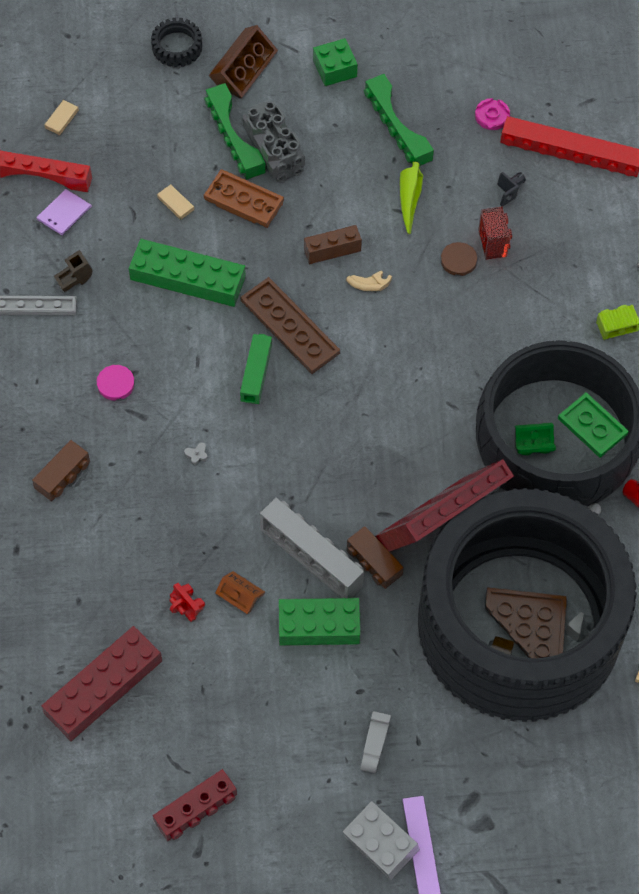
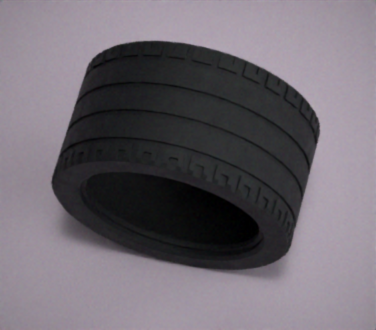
[418,488,637,722]

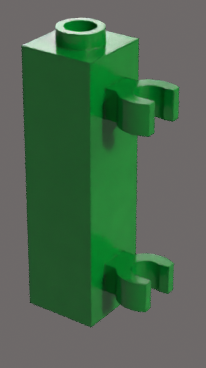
[240,334,272,404]

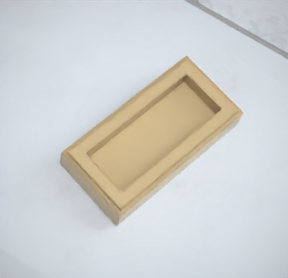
[45,100,79,135]
[157,185,194,220]

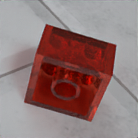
[478,207,512,260]

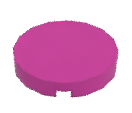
[475,98,510,130]
[97,365,134,400]

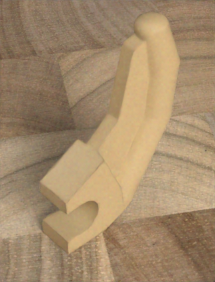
[346,271,392,291]

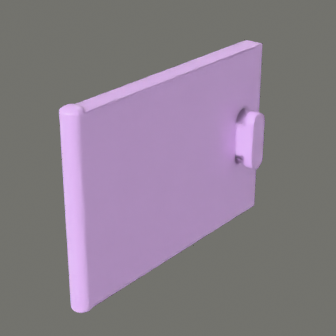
[37,189,92,235]

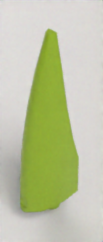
[400,162,423,234]

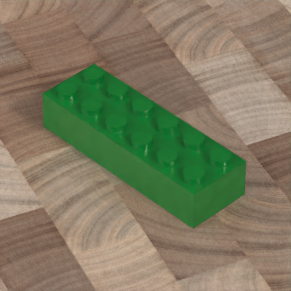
[129,238,246,307]

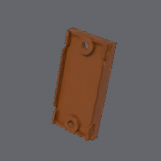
[204,169,284,228]

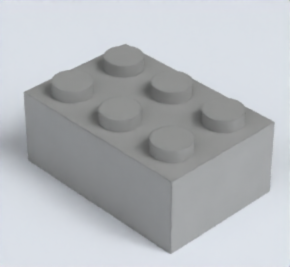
[343,801,420,880]

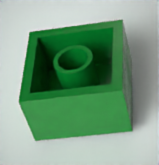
[313,38,358,86]

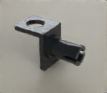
[497,172,526,207]

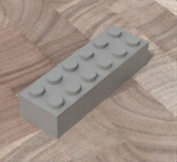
[260,498,364,598]

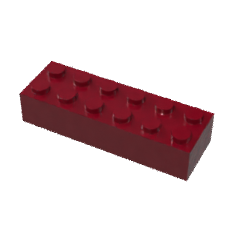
[41,626,162,742]

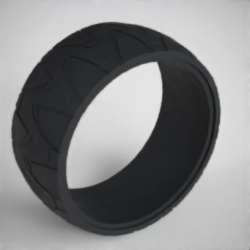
[476,340,639,507]

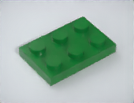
[558,392,629,458]

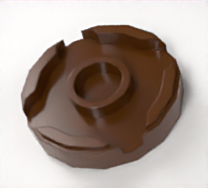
[441,242,477,276]

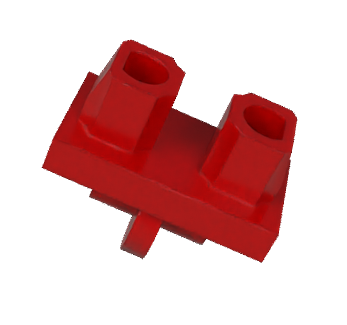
[169,583,205,622]

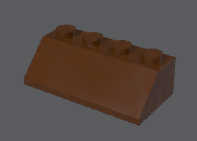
[208,25,278,98]

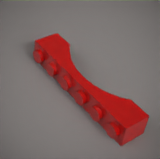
[0,150,92,193]

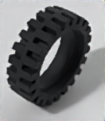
[151,18,202,67]

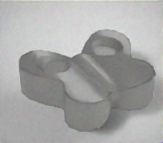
[184,443,207,465]

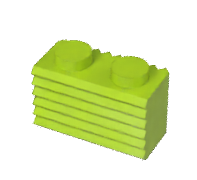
[596,305,639,340]

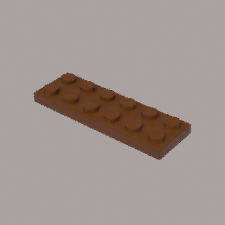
[240,277,340,374]

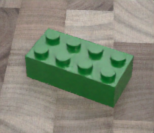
[279,598,360,646]

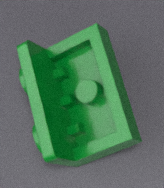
[515,423,556,455]

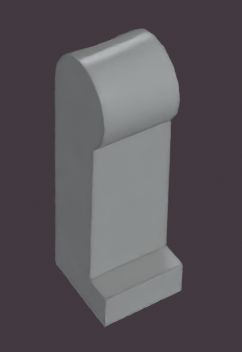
[360,711,391,774]

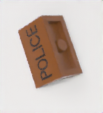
[215,571,265,614]

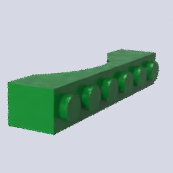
[364,74,434,166]
[204,83,266,180]

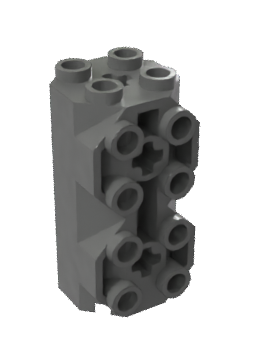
[242,101,305,182]

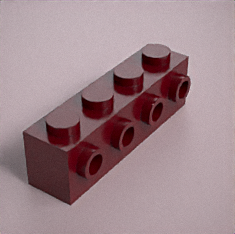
[152,769,237,842]

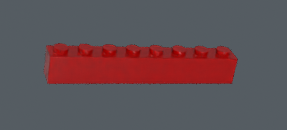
[500,116,639,177]

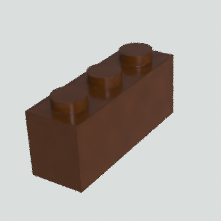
[304,225,362,265]
[32,440,90,502]
[346,526,404,589]

